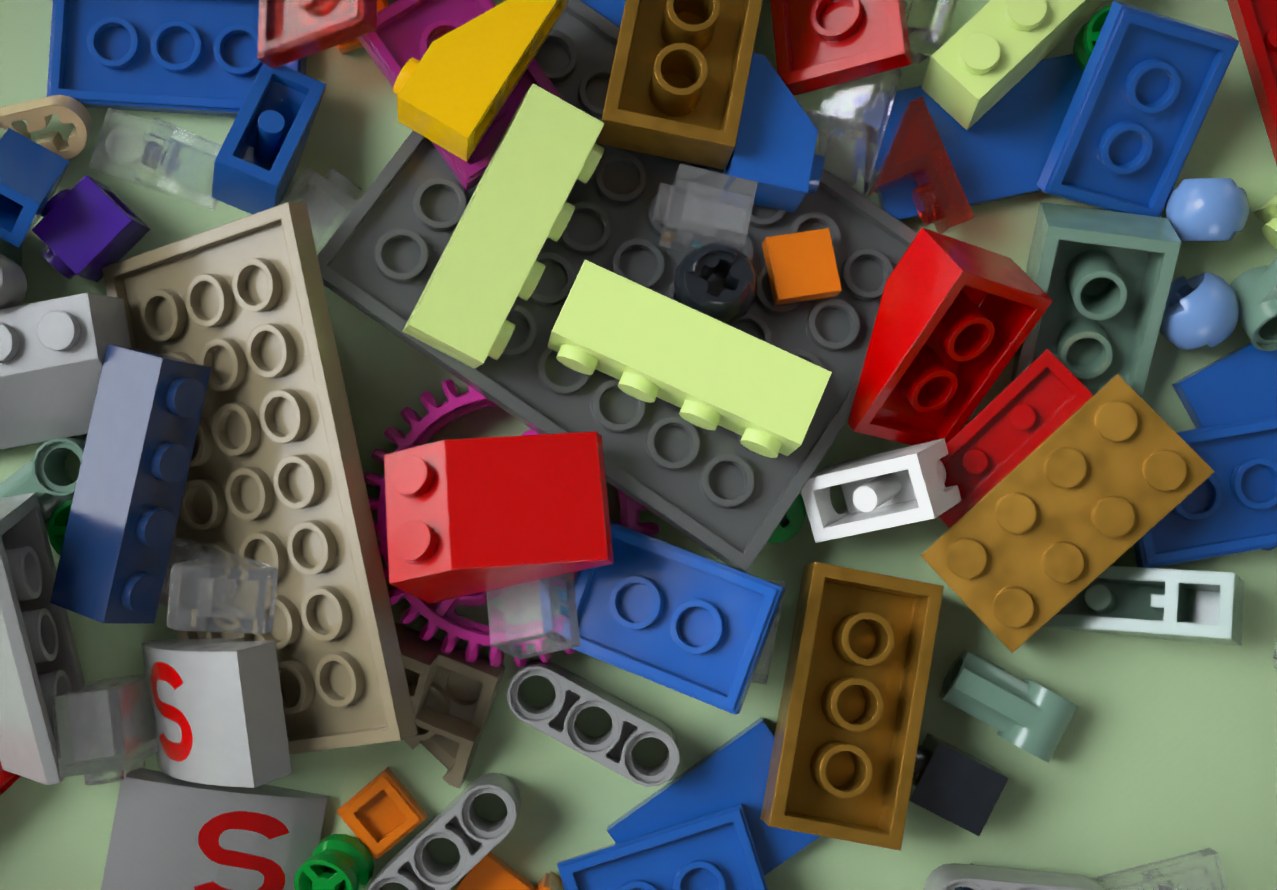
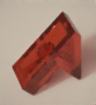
[868,97,975,234]

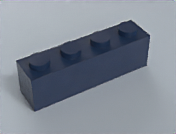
[50,344,212,624]

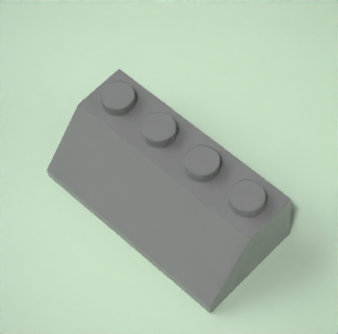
[0,292,131,450]
[0,492,97,785]

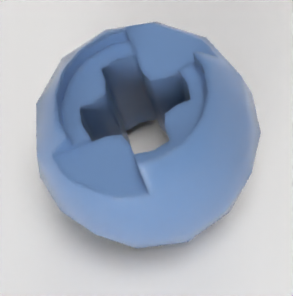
[1165,178,1250,241]
[1159,272,1240,350]

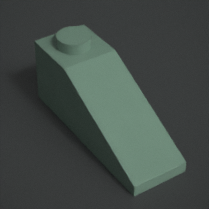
[1042,566,1244,646]

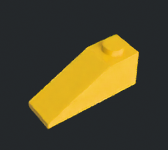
[393,0,568,162]

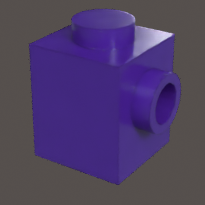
[32,175,150,282]

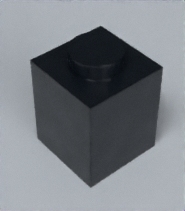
[909,733,1009,836]

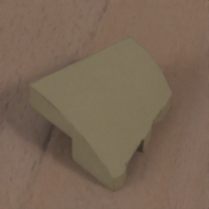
[394,622,506,789]

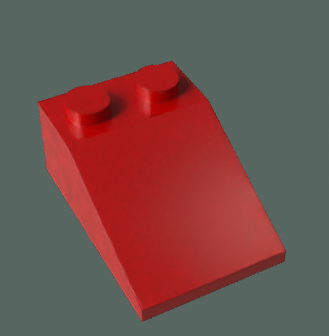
[847,227,1053,445]
[384,431,614,604]

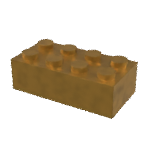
[598,0,763,170]
[920,374,1215,653]
[760,562,944,851]

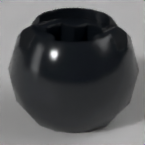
[674,243,758,324]

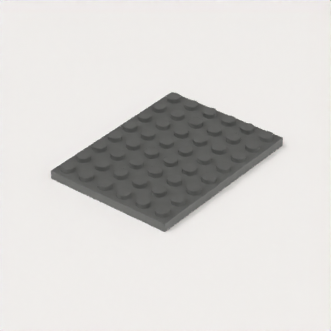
[317,0,918,572]

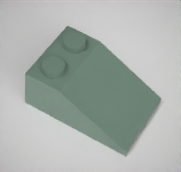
[1011,202,1182,401]

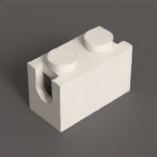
[801,438,962,543]

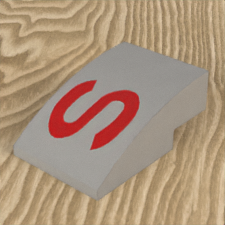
[142,637,292,788]
[101,767,330,890]

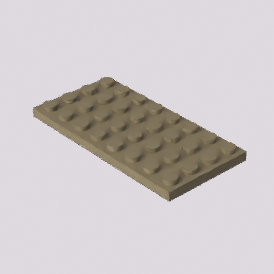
[102,202,418,754]

